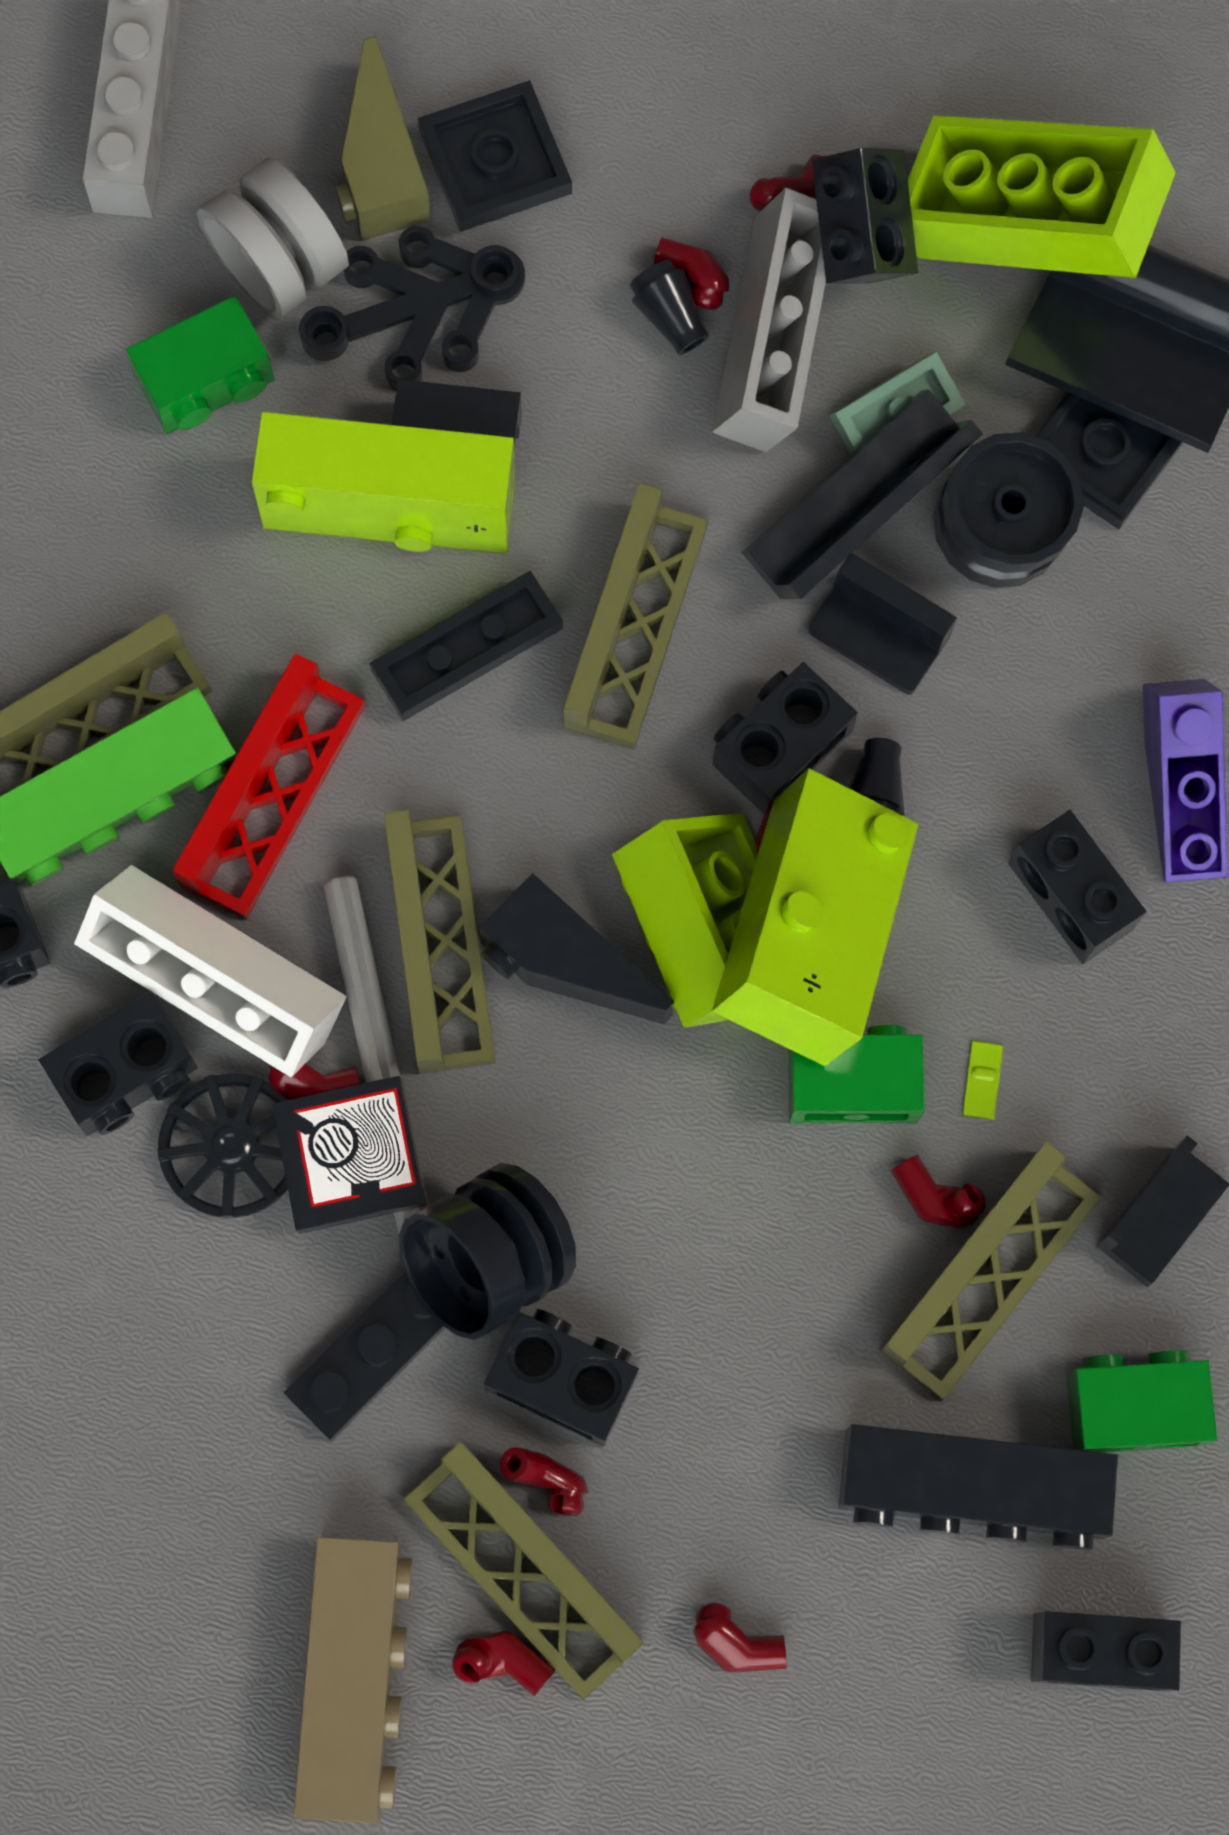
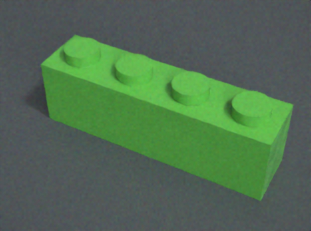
[0,687,236,887]

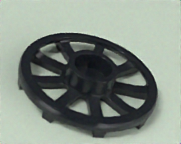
[157,1073,288,1218]

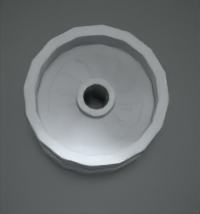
[196,157,349,320]

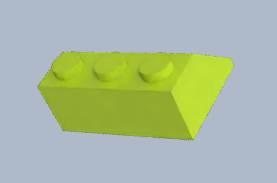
[612,813,758,1028]

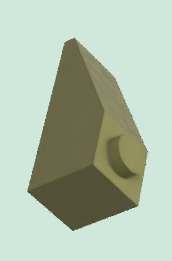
[335,36,431,241]

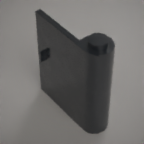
[1005,245,1229,453]

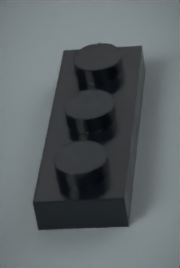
[370,571,563,721]
[284,1272,445,1442]

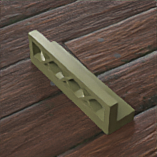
[563,482,708,749]
[0,612,212,784]
[384,809,496,1074]
[880,1141,1101,1402]
[403,1441,643,1701]

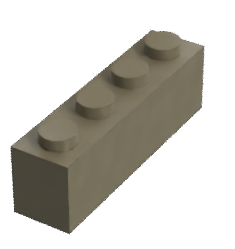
[293,1537,413,1823]

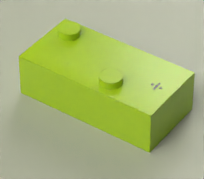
[908,115,1176,278]
[252,412,516,554]
[712,768,919,1066]

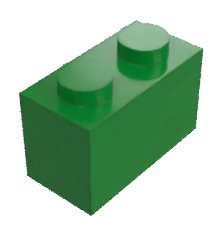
[125,296,274,434]
[788,1025,924,1123]
[1066,1350,1218,1453]

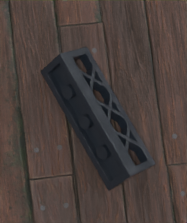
[742,389,983,599]

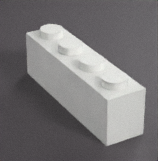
[74,865,347,1077]

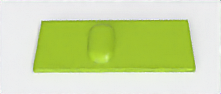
[962,1041,1004,1120]

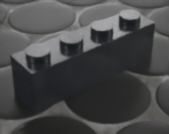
[838,1424,1118,1550]

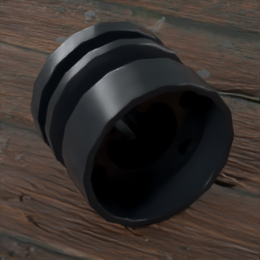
[399,1163,576,1340]

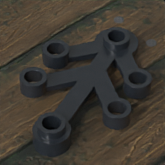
[299,226,525,390]

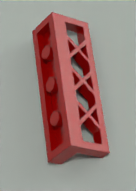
[172,653,366,920]

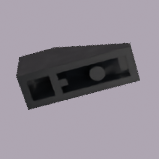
[480,873,674,1025]

